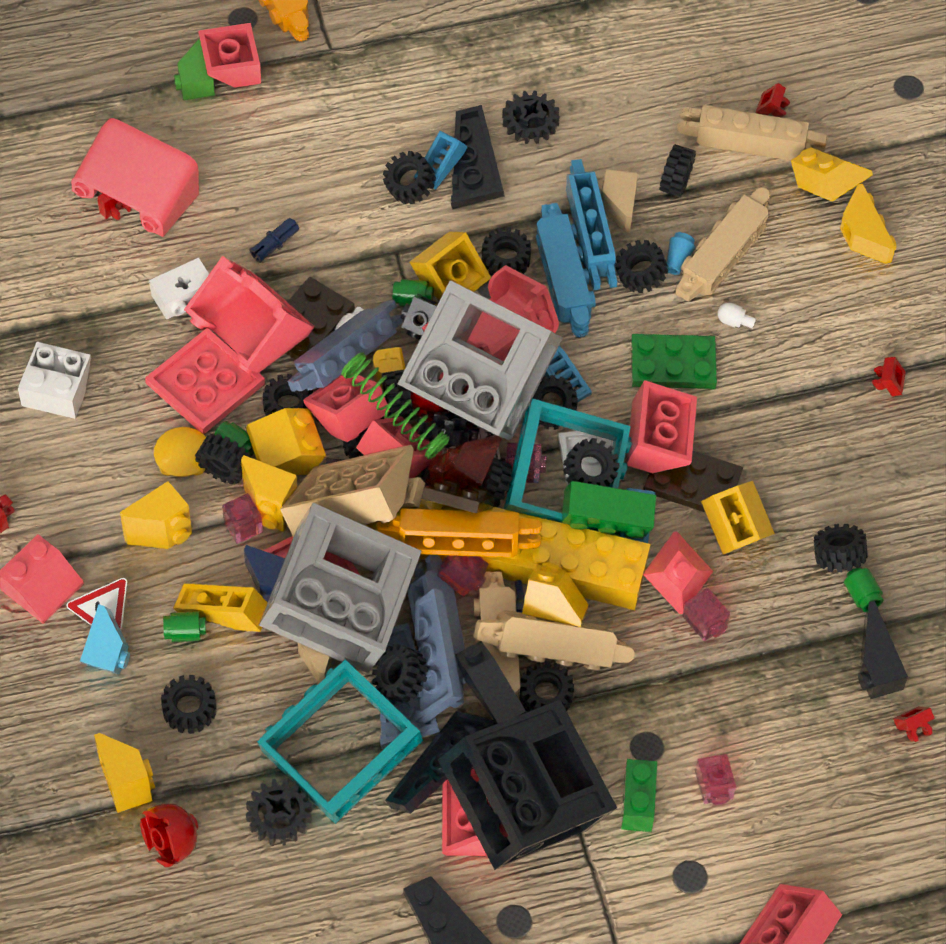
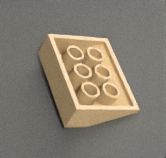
[280,445,414,537]

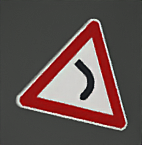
[67,578,128,632]

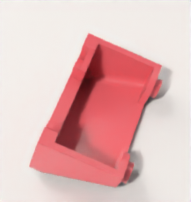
[72,118,199,237]
[184,256,315,375]
[422,265,559,361]

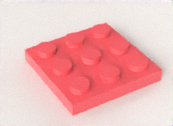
[145,328,265,434]

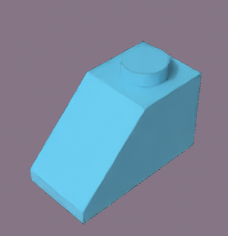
[80,604,130,675]

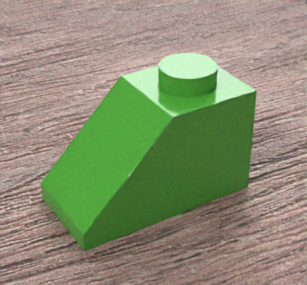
[174,39,215,101]

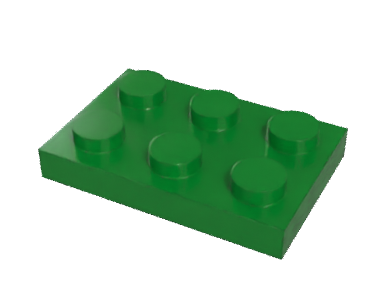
[631,334,717,389]

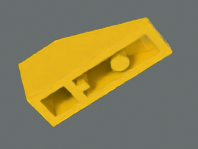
[173,583,267,632]

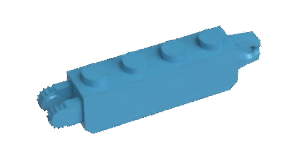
[566,159,617,290]
[536,203,596,338]

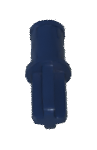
[249,218,299,263]

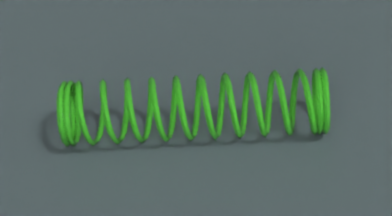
[341,352,450,459]

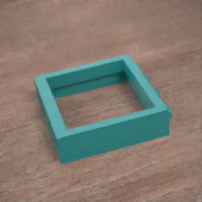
[504,398,632,532]
[257,659,423,824]

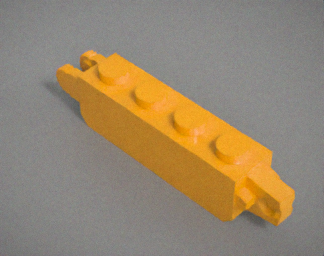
[258,0,309,42]
[377,508,542,557]

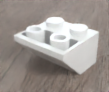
[18,342,91,419]

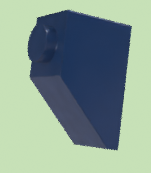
[244,545,285,602]

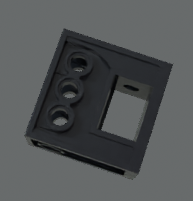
[438,700,617,870]

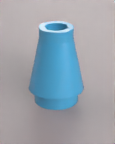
[666,232,695,275]

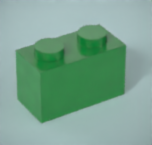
[621,759,657,832]

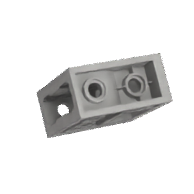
[398,280,563,441]
[259,503,421,673]

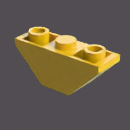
[840,183,896,264]

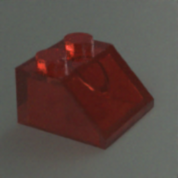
[426,435,502,490]

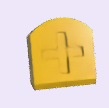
[373,347,405,390]

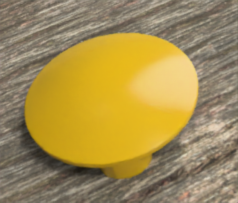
[154,427,206,477]

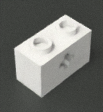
[149,258,209,320]

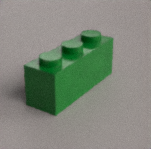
[561,481,656,538]

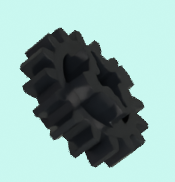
[502,90,560,144]
[417,410,480,449]
[246,779,312,846]

